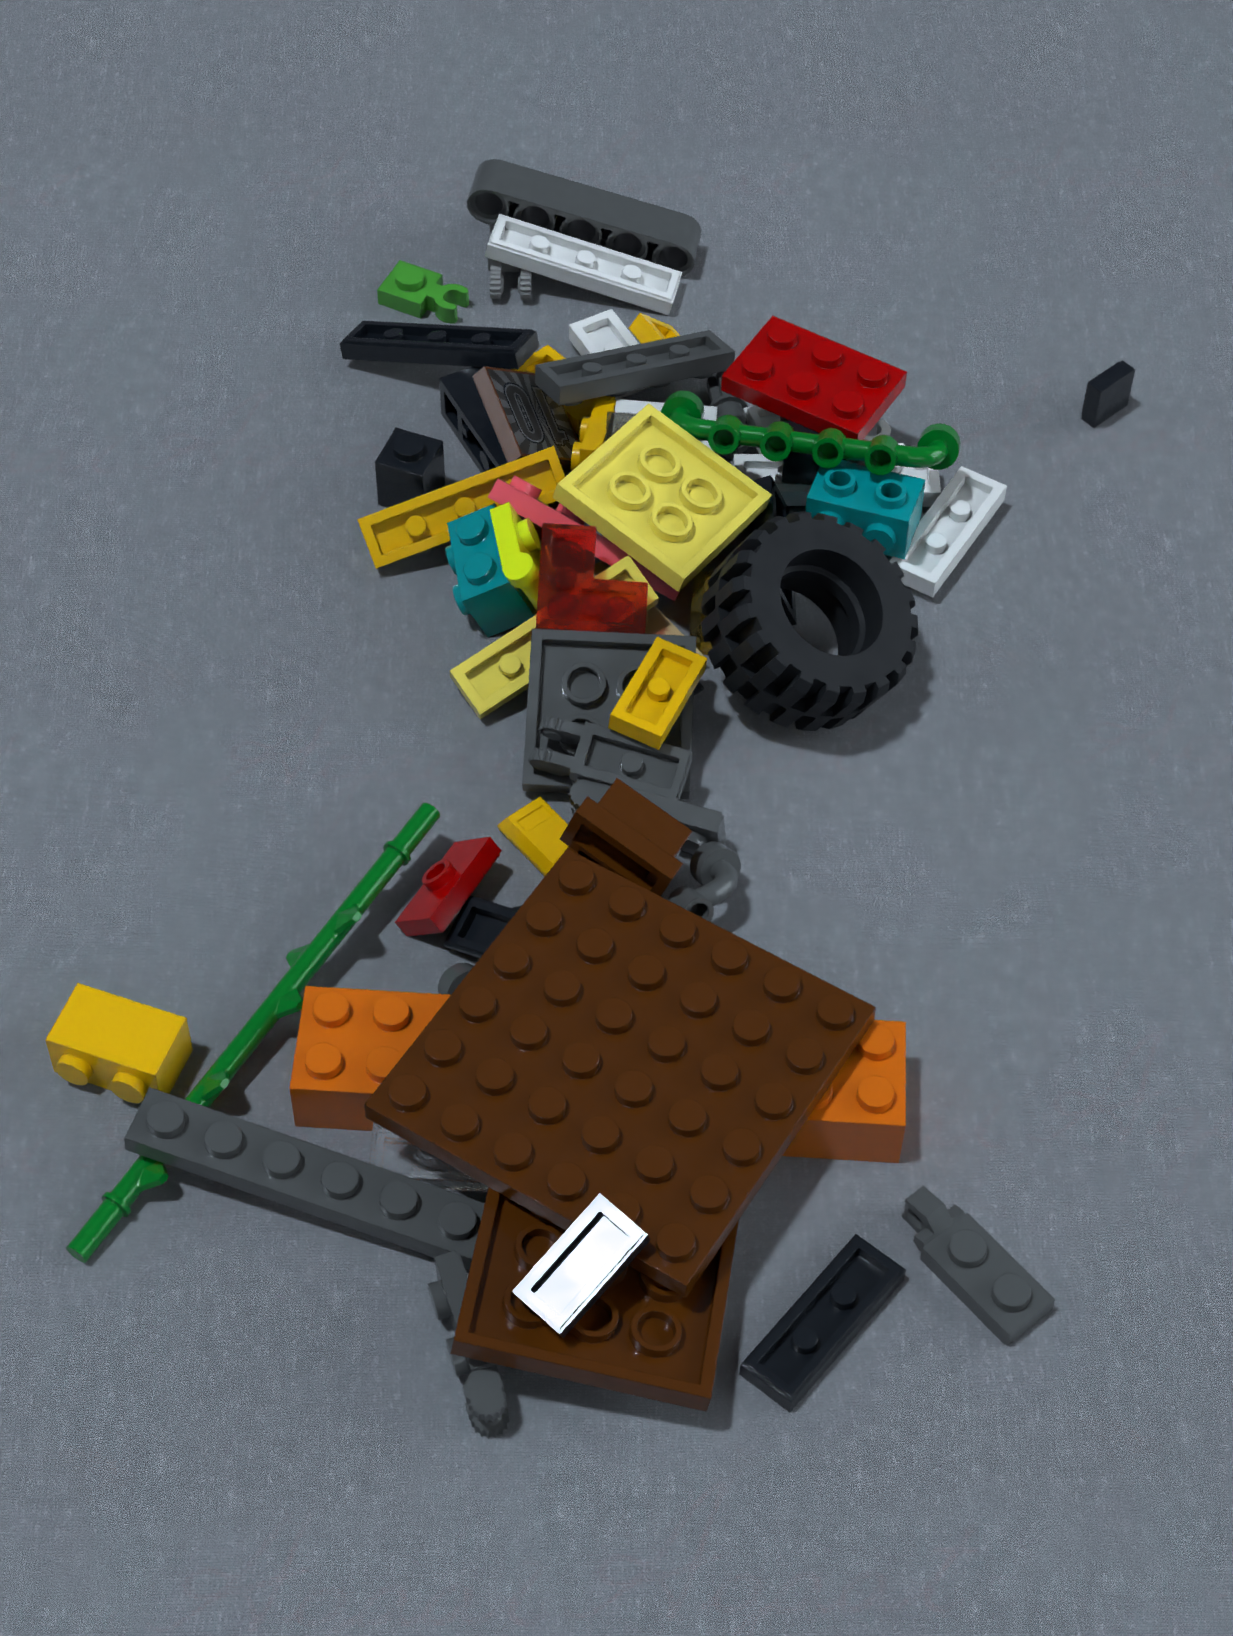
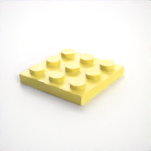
[552,403,772,592]

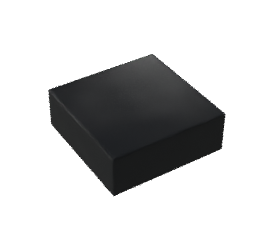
[1081,360,1135,428]

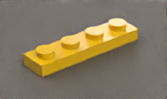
[357,446,565,568]

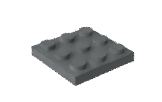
[522,629,696,799]

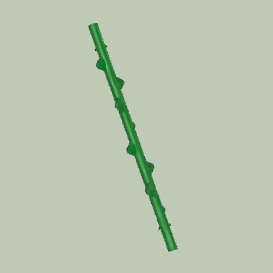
[66,803,440,1263]

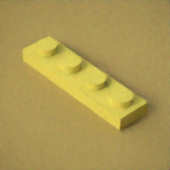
[450,555,659,719]

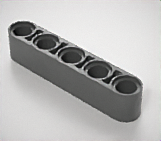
[467,159,701,277]

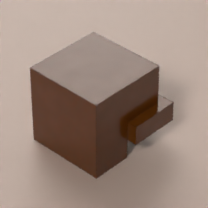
[560,778,693,896]

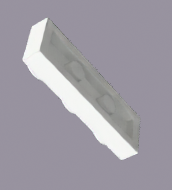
[890,466,1007,597]

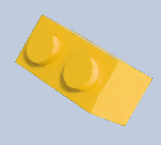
[45,983,193,1103]

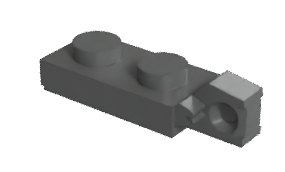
[902,1185,1055,1346]

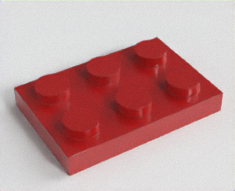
[721,316,907,440]

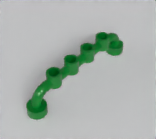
[661,390,961,475]

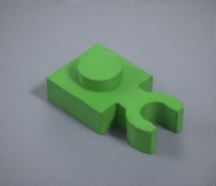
[377,260,469,324]

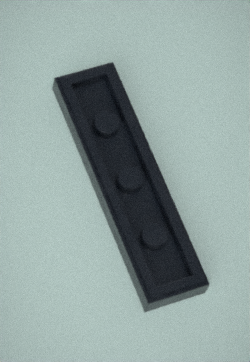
[339,321,539,370]

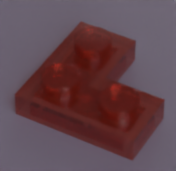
[535,523,648,634]

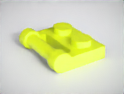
[490,502,560,614]

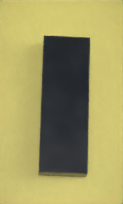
[739,1234,906,1413]

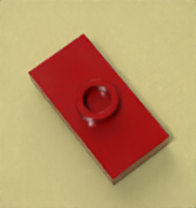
[395,837,502,936]

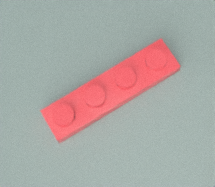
[488,475,680,601]

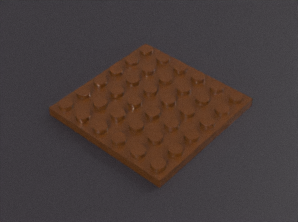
[364,849,876,1298]

